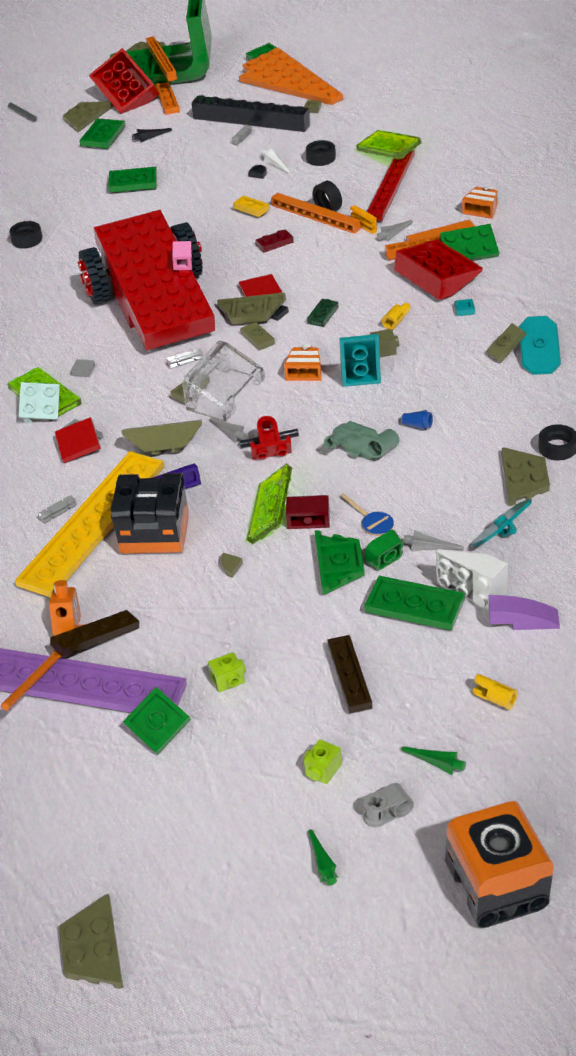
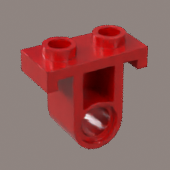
[250,416,292,460]

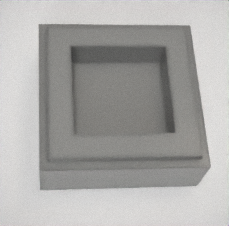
[71,359,95,377]

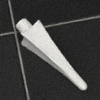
[261,149,290,173]

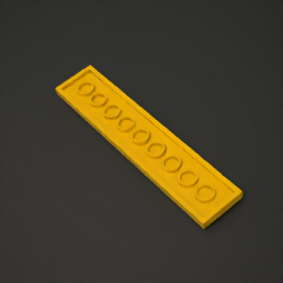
[15,451,165,598]

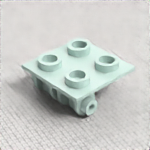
[19,382,60,423]

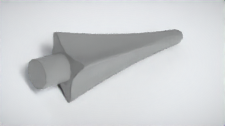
[377,220,413,241]
[209,418,248,443]
[403,530,464,551]

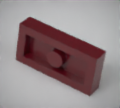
[255,229,294,253]

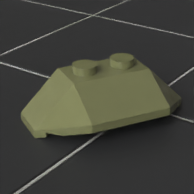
[121,419,202,455]

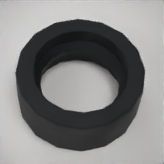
[306,140,336,166]
[312,180,342,211]
[9,221,43,248]
[538,424,576,461]

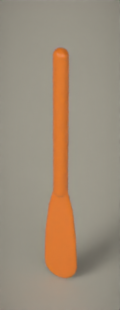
[1,625,82,711]

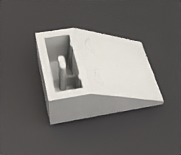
[436,549,508,610]

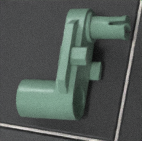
[324,421,399,460]

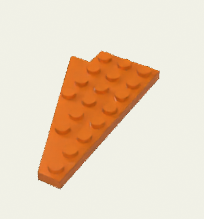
[239,48,343,105]

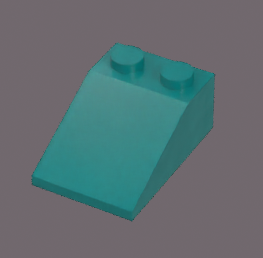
[339,334,381,387]

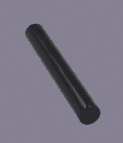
[239,428,299,449]

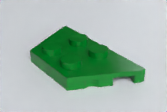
[314,530,365,594]

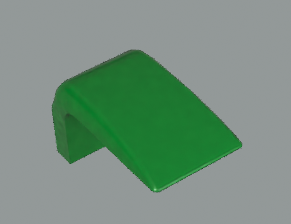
[110,0,212,85]

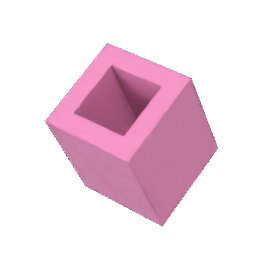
[173,241,192,270]

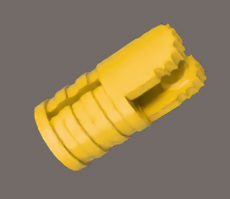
[382,303,411,330]
[472,674,518,710]

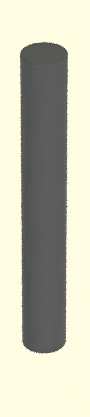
[8,102,37,122]

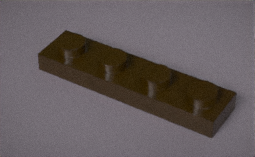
[50,610,140,657]
[327,635,373,713]

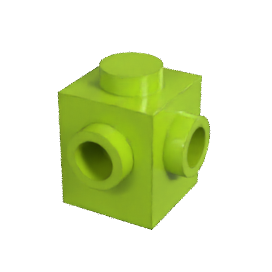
[208,652,246,693]
[303,739,342,784]

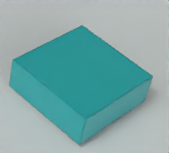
[454,299,475,316]

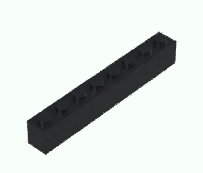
[191,95,310,132]

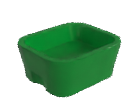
[365,529,404,571]

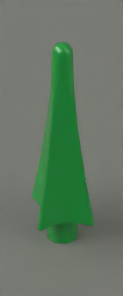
[401,746,466,775]
[308,829,338,886]

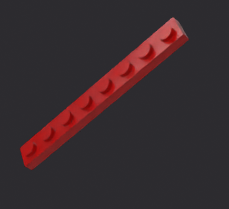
[367,147,415,221]

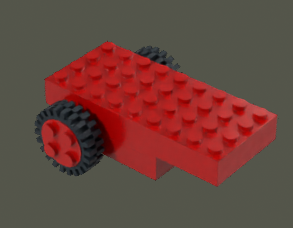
[77,209,215,350]

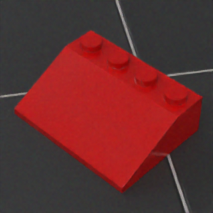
[88,48,160,114]
[394,239,483,300]

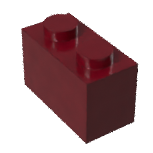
[286,495,330,529]

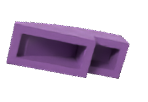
[488,595,560,630]

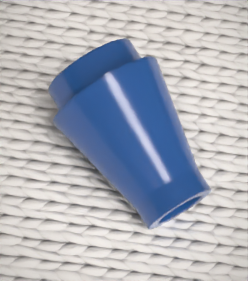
[402,410,433,430]

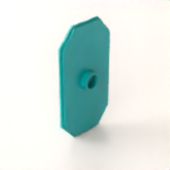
[519,316,561,375]
[472,498,532,548]

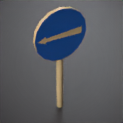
[341,494,394,536]

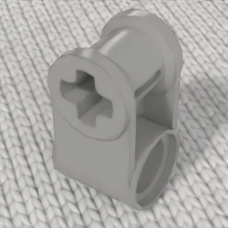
[364,783,414,827]

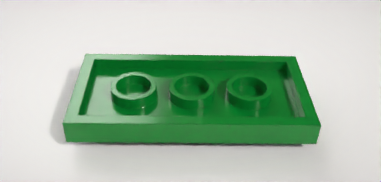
[364,575,465,631]

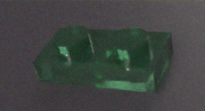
[307,298,339,327]

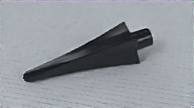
[132,128,172,143]

